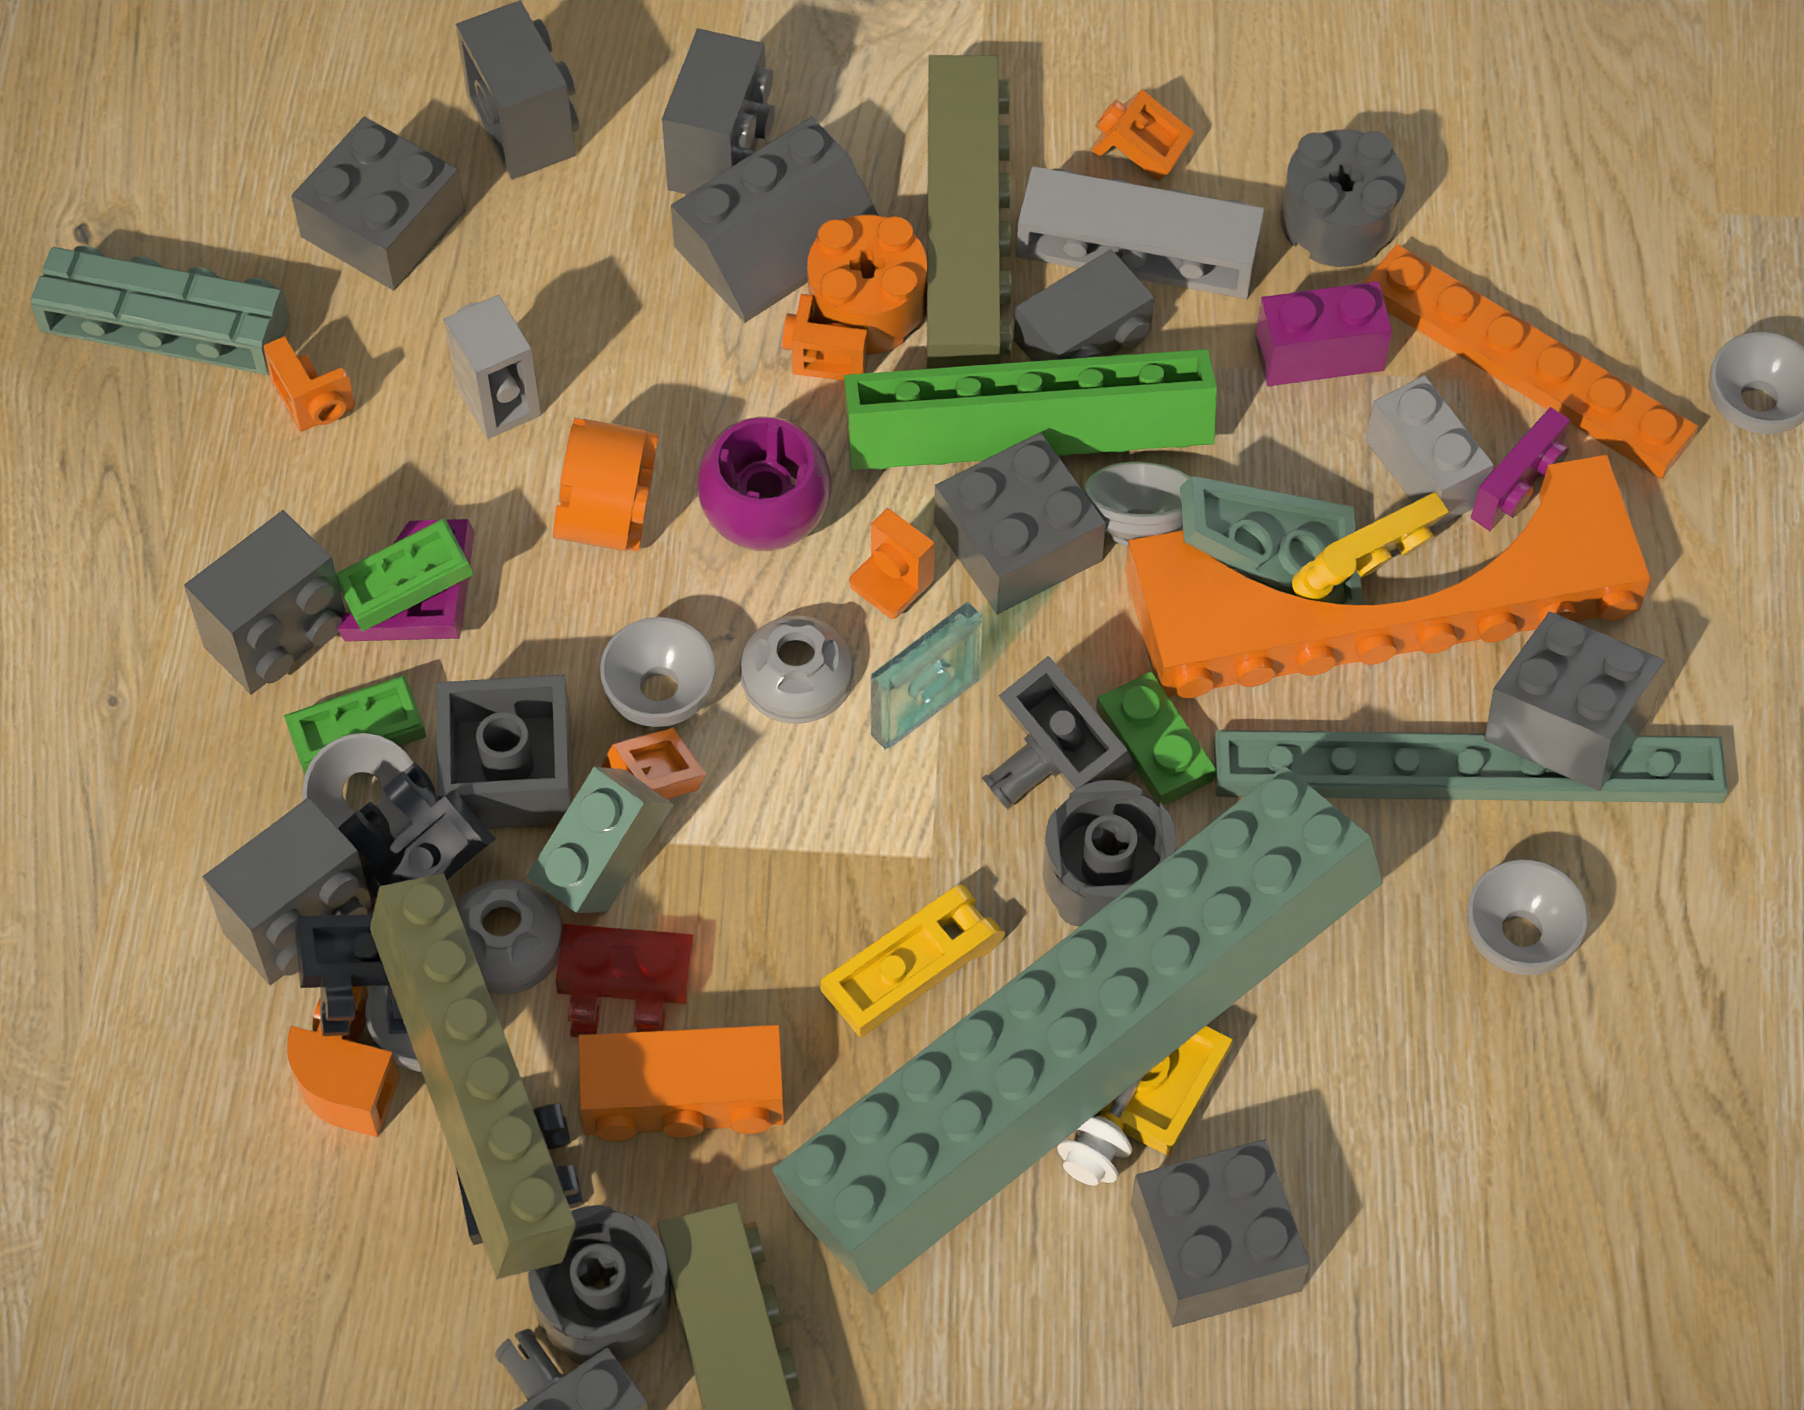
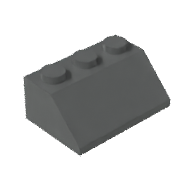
[671,117,879,323]

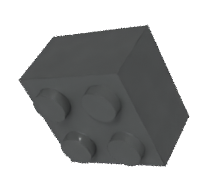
[456,0,580,180]
[662,28,775,194]
[291,116,465,291]
[934,432,1106,615]
[184,510,346,695]
[1484,611,1665,791]
[436,675,573,829]
[202,797,373,986]
[1131,1139,1310,1327]

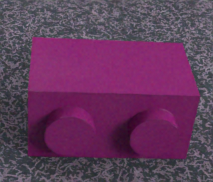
[1255,281,1392,387]

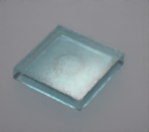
[871,601,983,750]

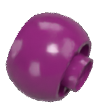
[697,416,832,551]

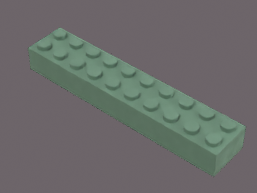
[772,765,1383,1294]

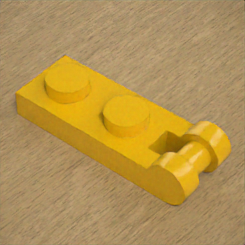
[1292,491,1449,601]
[820,884,1005,1038]

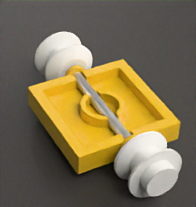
[1057,1026,1233,1186]

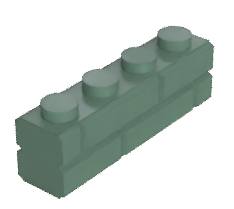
[31,246,289,375]

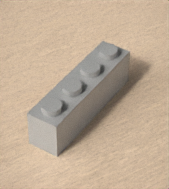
[1016,166,1264,299]

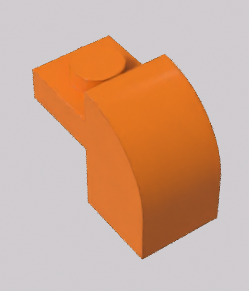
[287,986,400,1138]

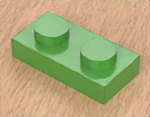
[1096,671,1216,806]

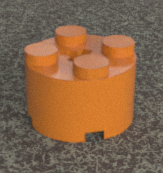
[807,215,927,354]
[553,417,659,552]

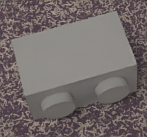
[444,295,541,440]
[1366,375,1494,529]

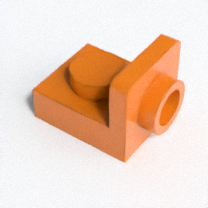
[1091,89,1195,181]
[782,294,867,381]
[263,336,355,432]
[849,507,935,619]
[601,728,706,799]

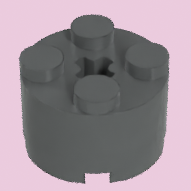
[1281,129,1406,267]
[1043,780,1177,926]
[528,1205,671,1365]

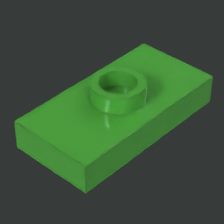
[336,518,474,632]
[284,675,426,776]

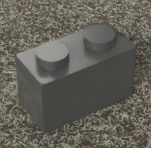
[1014,249,1155,361]

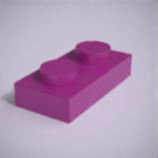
[1471,407,1570,532]

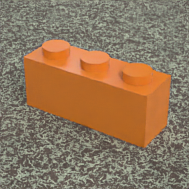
[579,1025,784,1141]

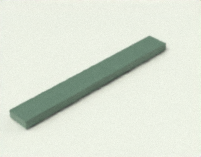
[1214,730,1728,803]

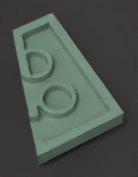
[1180,476,1363,605]

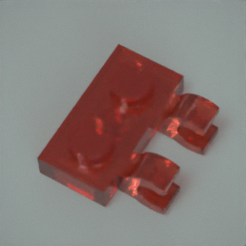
[555,924,694,1037]

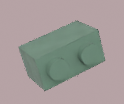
[527,767,674,913]

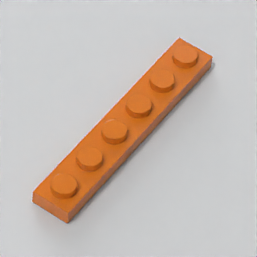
[1364,244,1698,479]

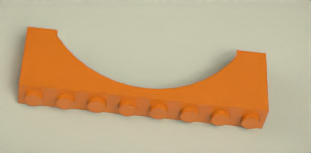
[1125,454,1651,698]

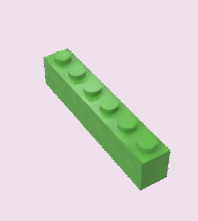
[844,349,1217,470]

